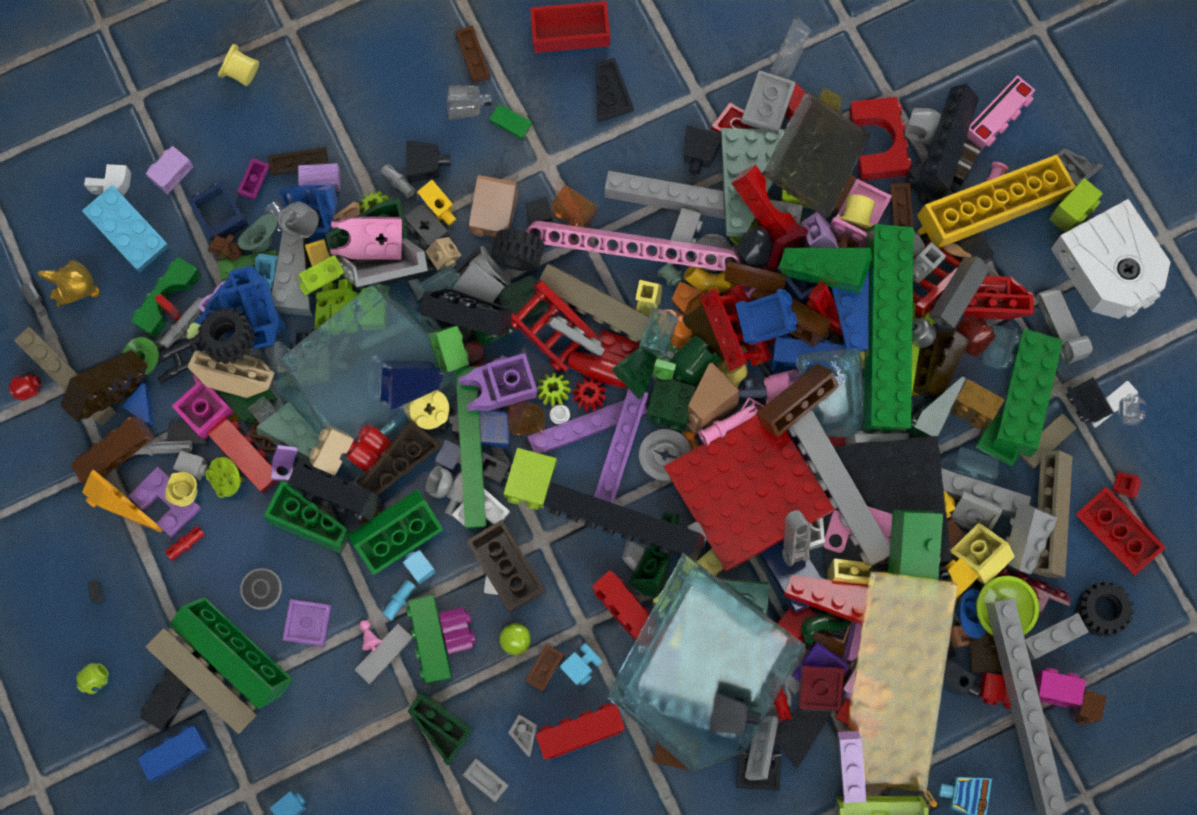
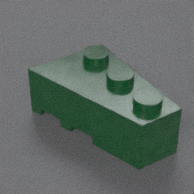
[408,692,476,766]

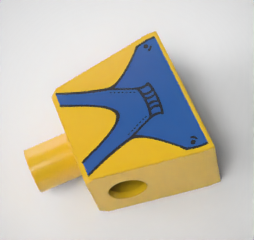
[417,180,457,226]

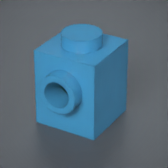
[270,791,307,815]

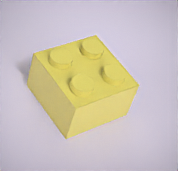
[951,523,1015,585]

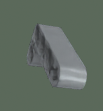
[1037,287,1093,364]

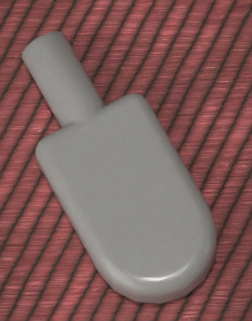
[444,471,464,516]

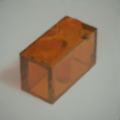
[551,185,597,228]

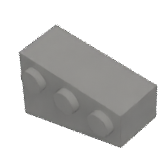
[1006,500,1058,574]

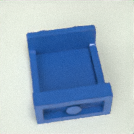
[735,289,797,345]

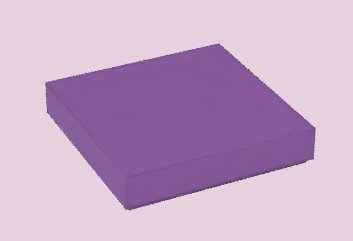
[282,599,332,647]

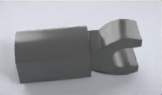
[20,282,48,317]

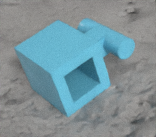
[560,643,603,687]

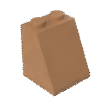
[469,175,519,240]
[688,363,739,433]

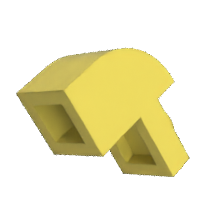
[635,280,662,324]

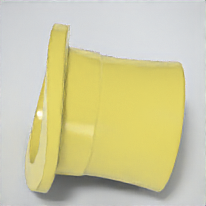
[218,44,259,87]
[838,195,876,232]

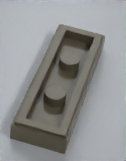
[1019,413,1077,469]

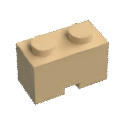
[309,425,354,476]

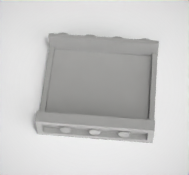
[335,238,428,287]

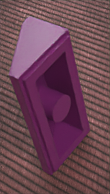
[237,158,270,200]

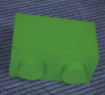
[428,326,469,372]

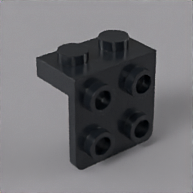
[1066,377,1115,424]

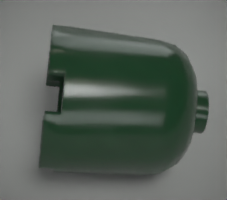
[670,335,722,386]

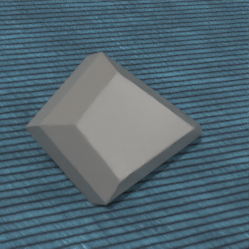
[622,541,644,572]
[508,715,537,757]

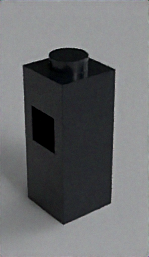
[457,452,511,487]

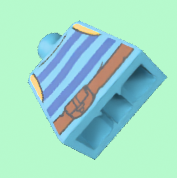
[938,777,992,815]

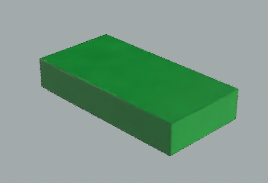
[489,104,532,140]

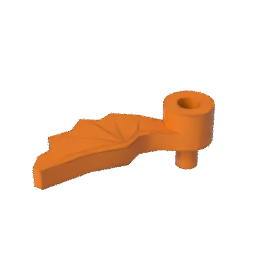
[684,431,698,450]

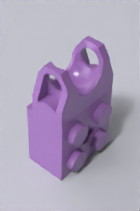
[458,353,537,411]

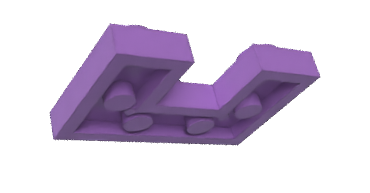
[129,467,202,538]

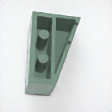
[257,402,320,466]

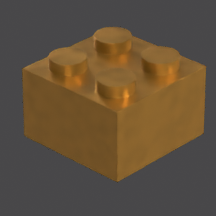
[950,379,1004,430]

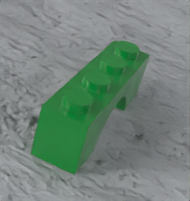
[131,257,202,339]

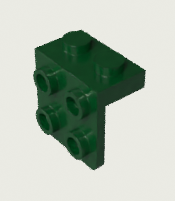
[646,378,696,431]

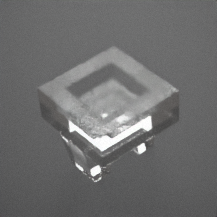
[248,396,277,424]

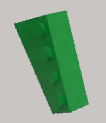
[779,248,873,294]
[264,480,349,554]

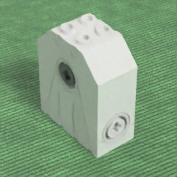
[1051,199,1170,319]

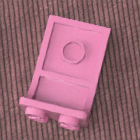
[830,179,892,248]

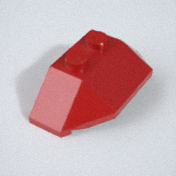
[962,276,1034,320]

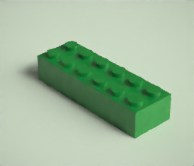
[992,329,1063,457]
[169,597,293,709]

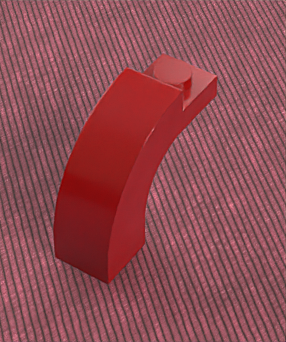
[807,282,843,337]

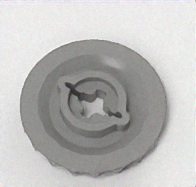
[639,429,691,482]

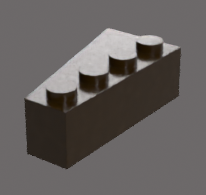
[356,419,442,496]

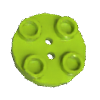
[205,457,245,498]

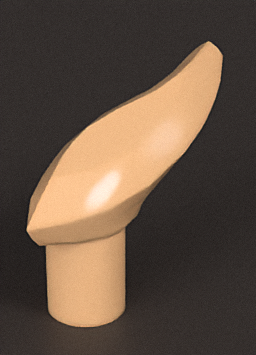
[943,243,971,257]

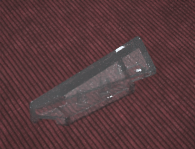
[769,16,812,80]

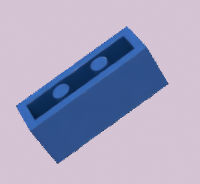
[137,725,210,782]

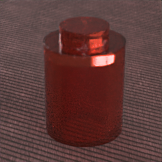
[464,341,485,367]

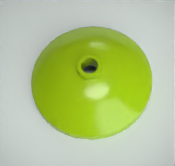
[976,576,1039,636]

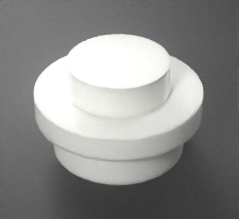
[550,405,570,425]

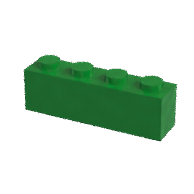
[406,595,453,685]

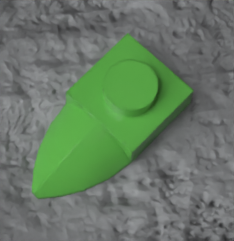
[653,359,676,380]

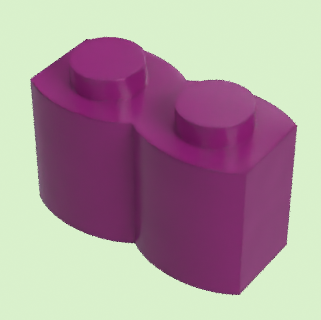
[439,607,477,655]

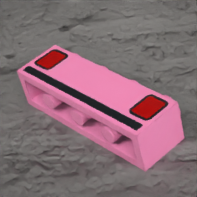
[966,75,1035,149]

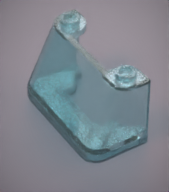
[796,349,864,437]

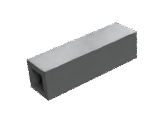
[929,256,990,328]

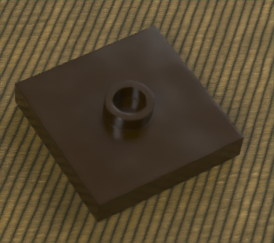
[969,631,1002,673]

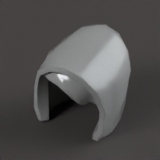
[904,108,941,145]
[277,201,319,239]

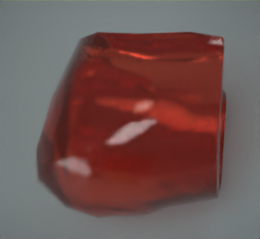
[956,314,996,357]

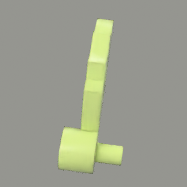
[186,315,201,339]

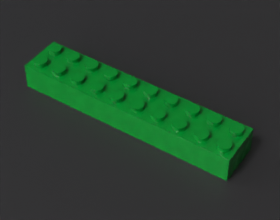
[863,224,914,432]

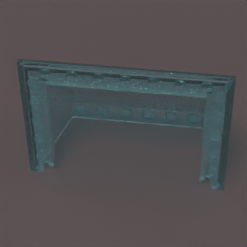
[275,283,467,481]
[606,553,805,772]

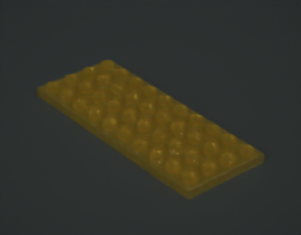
[840,571,958,792]

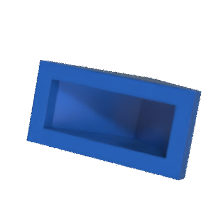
[123,383,154,427]

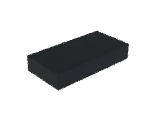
[167,421,210,446]

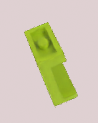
[295,255,344,296]
[504,448,557,510]

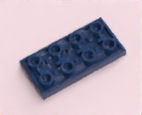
[759,540,822,613]

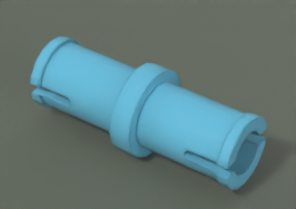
[381,579,416,621]

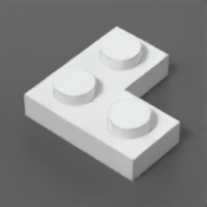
[452,489,510,527]

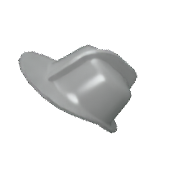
[470,246,511,285]

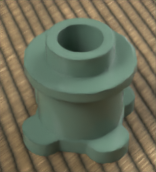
[657,263,683,286]

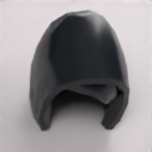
[735,226,774,269]

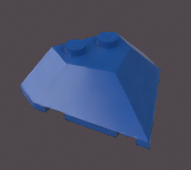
[280,183,338,253]
[194,265,279,349]

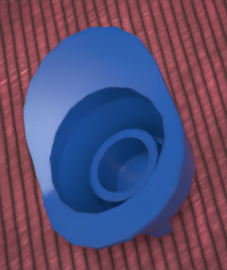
[954,589,986,639]

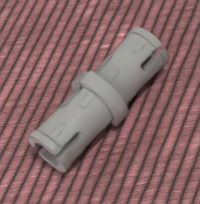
[381,164,416,198]

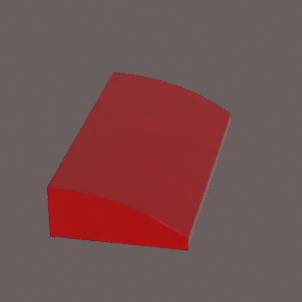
[1075,487,1166,576]

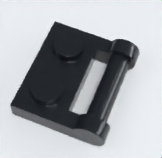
[736,749,781,791]

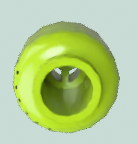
[76,663,109,694]

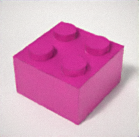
[172,380,234,439]
[1034,668,1086,709]

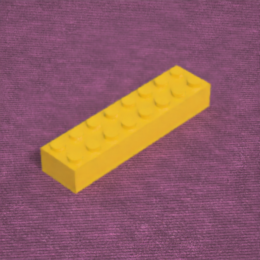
[917,155,1076,248]

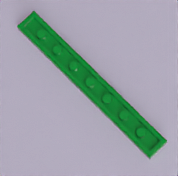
[456,367,486,529]

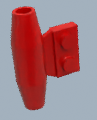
[567,330,640,389]

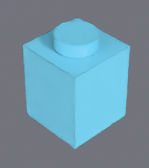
[403,550,436,585]

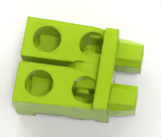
[314,279,358,337]

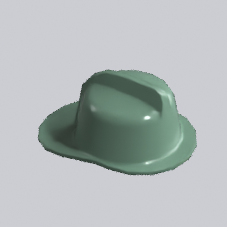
[238,214,278,254]

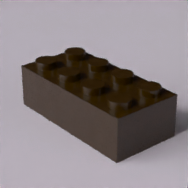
[60,350,148,422]
[466,519,546,615]

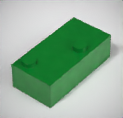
[347,489,444,575]
[886,509,943,599]

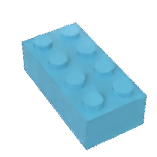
[82,185,169,273]

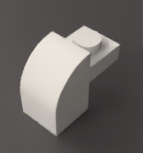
[84,164,132,196]

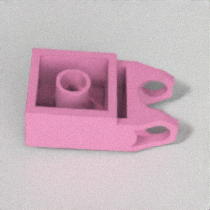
[330,217,402,260]

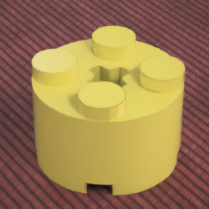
[403,385,449,429]

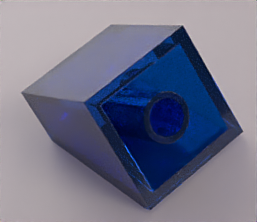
[380,361,443,409]

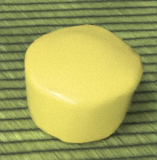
[164,471,198,507]

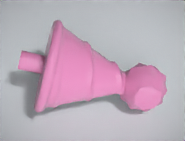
[359,620,382,651]

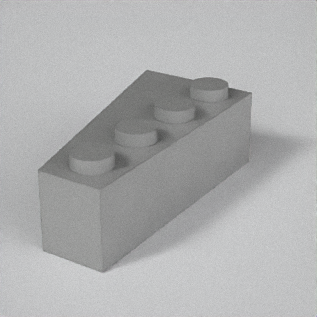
[271,231,313,317]

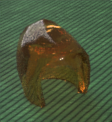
[508,401,545,435]

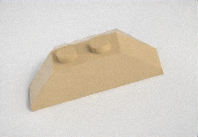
[188,351,275,398]

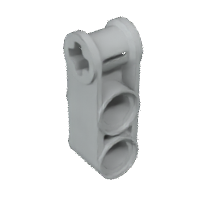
[782,510,812,566]

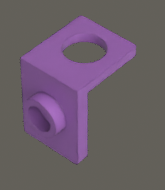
[271,445,298,482]

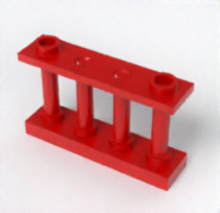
[913,240,962,318]
[510,280,598,372]
[700,285,772,372]

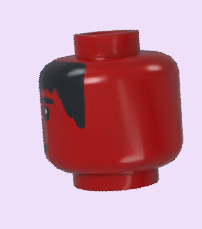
[9,372,42,401]

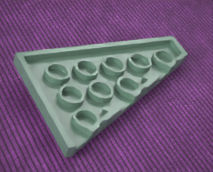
[720,128,797,236]

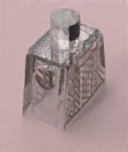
[446,86,491,120]

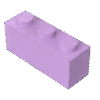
[838,731,866,803]

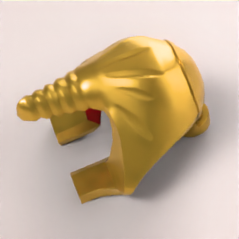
[37,260,101,307]

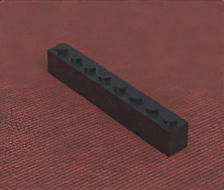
[543,482,706,562]

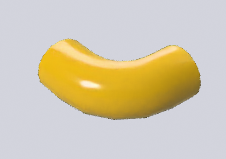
[683,266,738,294]

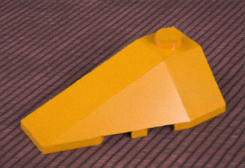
[82,470,163,533]

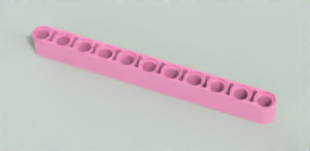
[526,221,741,271]

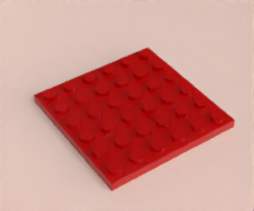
[664,415,835,572]

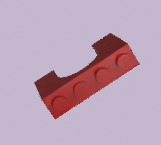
[848,97,911,181]

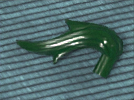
[801,613,852,644]

